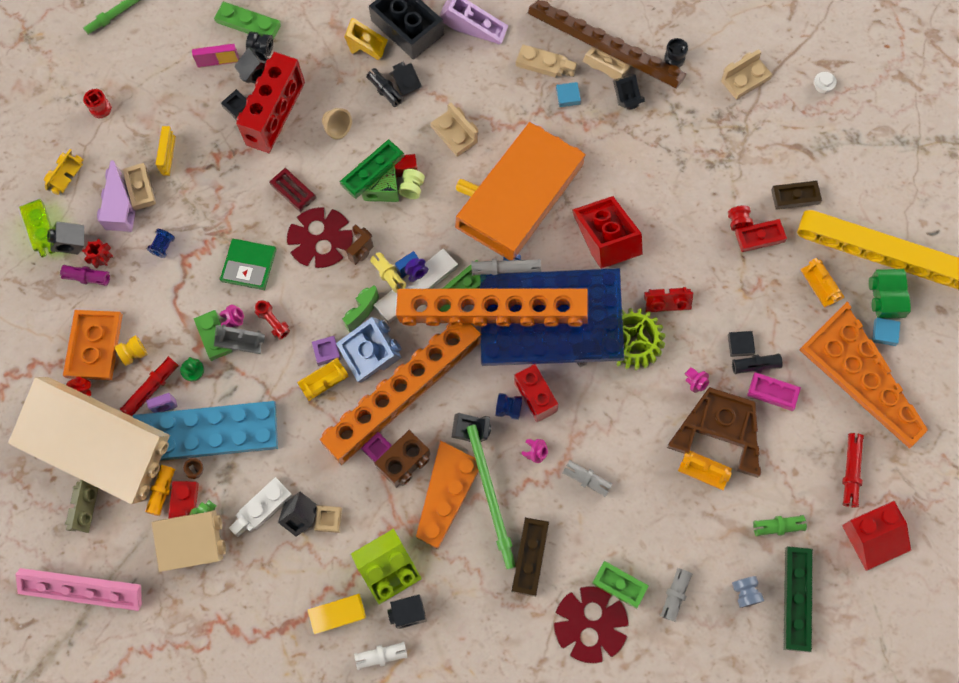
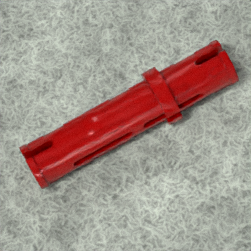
[119,356,179,417]
[842,433,864,508]

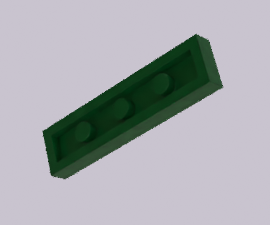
[783,546,813,653]

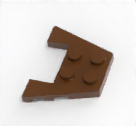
[667,387,761,478]

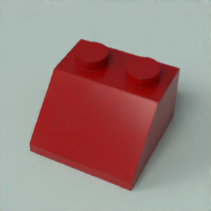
[842,500,911,571]

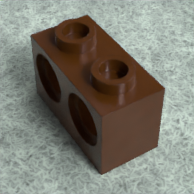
[374,429,431,488]

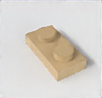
[583,47,631,79]
[123,163,156,211]

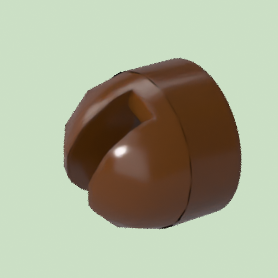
[183,458,204,479]

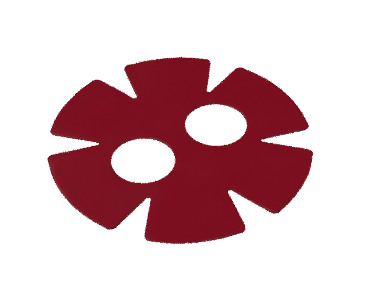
[287,207,353,268]
[554,586,629,663]

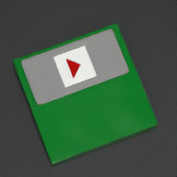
[220,238,277,290]

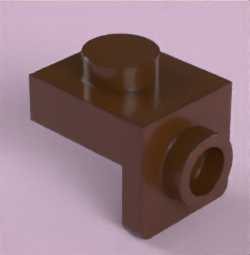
[346,224,374,265]

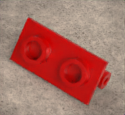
[644,287,694,313]

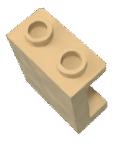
[151,510,226,572]

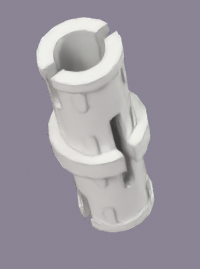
[354,642,408,670]

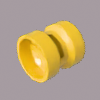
[115,335,148,366]

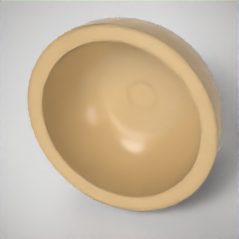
[322,108,352,139]

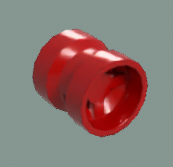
[83,89,112,119]

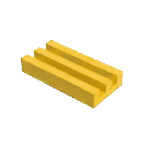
[155,126,176,176]

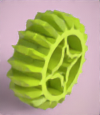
[602,308,666,370]

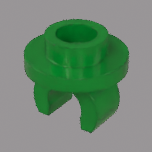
[180,357,204,382]

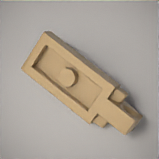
[516,44,577,78]

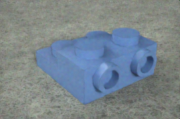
[336,317,402,383]

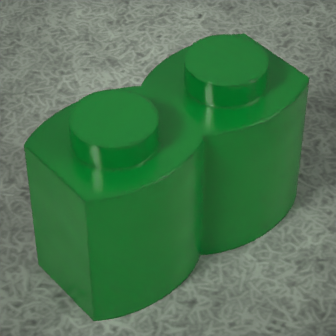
[869,269,911,319]

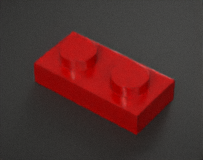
[735,219,787,252]
[168,481,199,519]

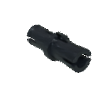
[366,68,404,107]
[732,353,783,375]

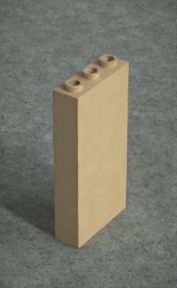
[8,377,170,504]

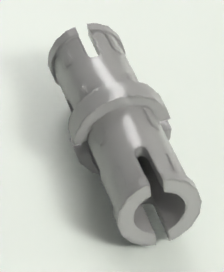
[562,460,613,497]
[660,568,693,622]

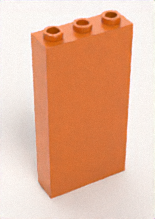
[455,122,586,260]

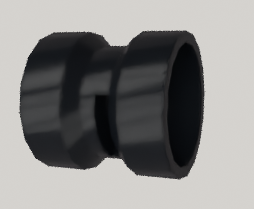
[246,31,274,56]
[664,38,688,67]

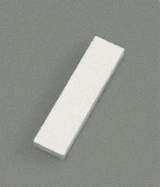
[374,249,458,323]

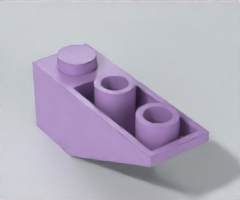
[97,160,136,232]

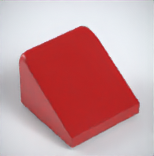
[395,154,418,178]

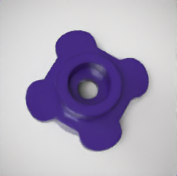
[405,258,429,282]

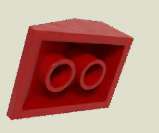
[572,196,643,269]

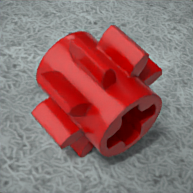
[82,239,113,269]

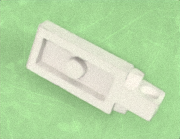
[229,477,293,537]

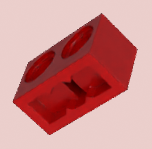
[514,364,559,422]

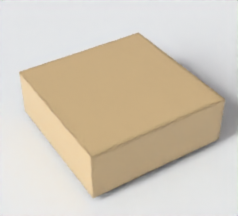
[314,505,342,533]

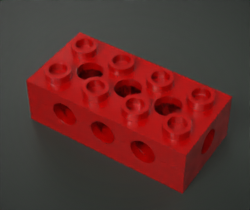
[236,51,305,154]

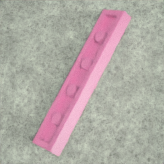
[15,568,142,611]

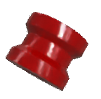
[728,205,753,231]

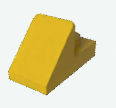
[344,17,388,60]

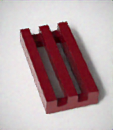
[269,168,316,212]

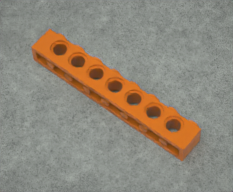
[396,289,588,327]
[319,323,482,466]

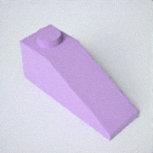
[439,0,508,44]

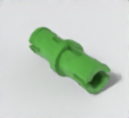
[753,515,807,537]

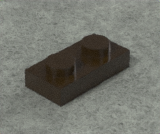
[771,180,822,210]

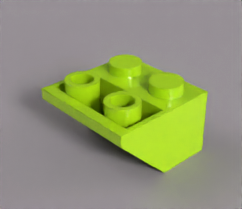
[351,529,422,604]

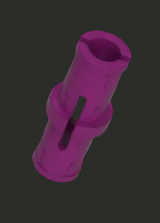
[60,265,110,286]

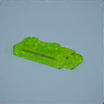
[19,199,55,258]

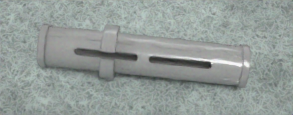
[471,259,541,277]

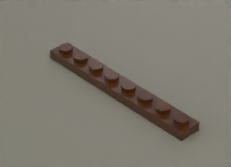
[527,0,687,89]

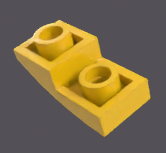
[307,593,366,634]

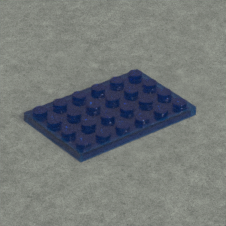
[480,268,624,366]

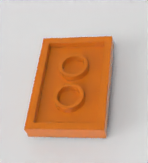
[63,310,123,380]

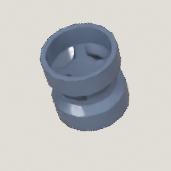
[732,576,764,608]

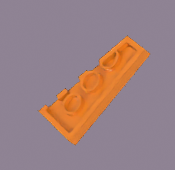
[416,440,479,549]

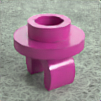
[219,304,244,328]
[684,367,709,393]
[521,439,548,463]

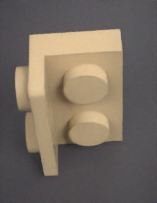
[721,49,773,100]
[431,103,478,157]

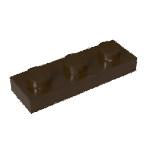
[511,517,549,597]

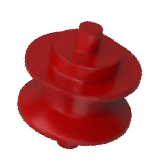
[66,376,91,397]

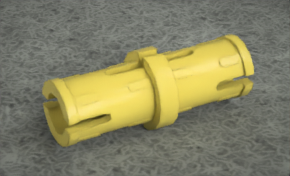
[370,252,406,293]

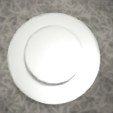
[814,72,836,93]

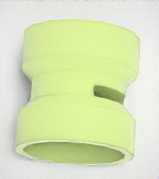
[398,169,425,199]

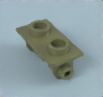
[64,480,99,533]

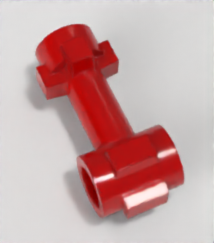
[254,300,290,340]

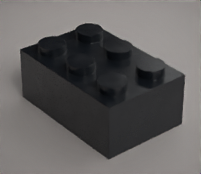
[368,0,444,60]

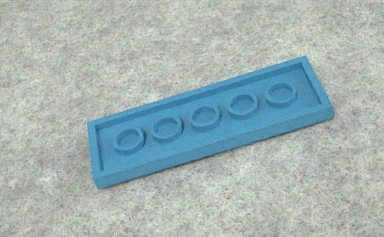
[133,401,278,461]

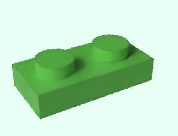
[194,310,233,361]
[592,561,649,609]

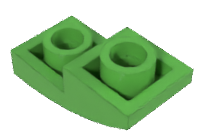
[342,285,379,332]

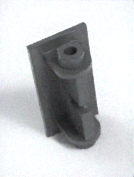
[214,324,265,354]

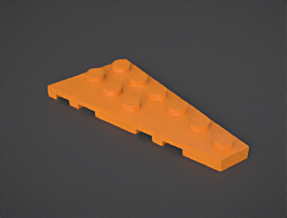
[799,301,928,449]

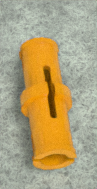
[145,465,176,516]

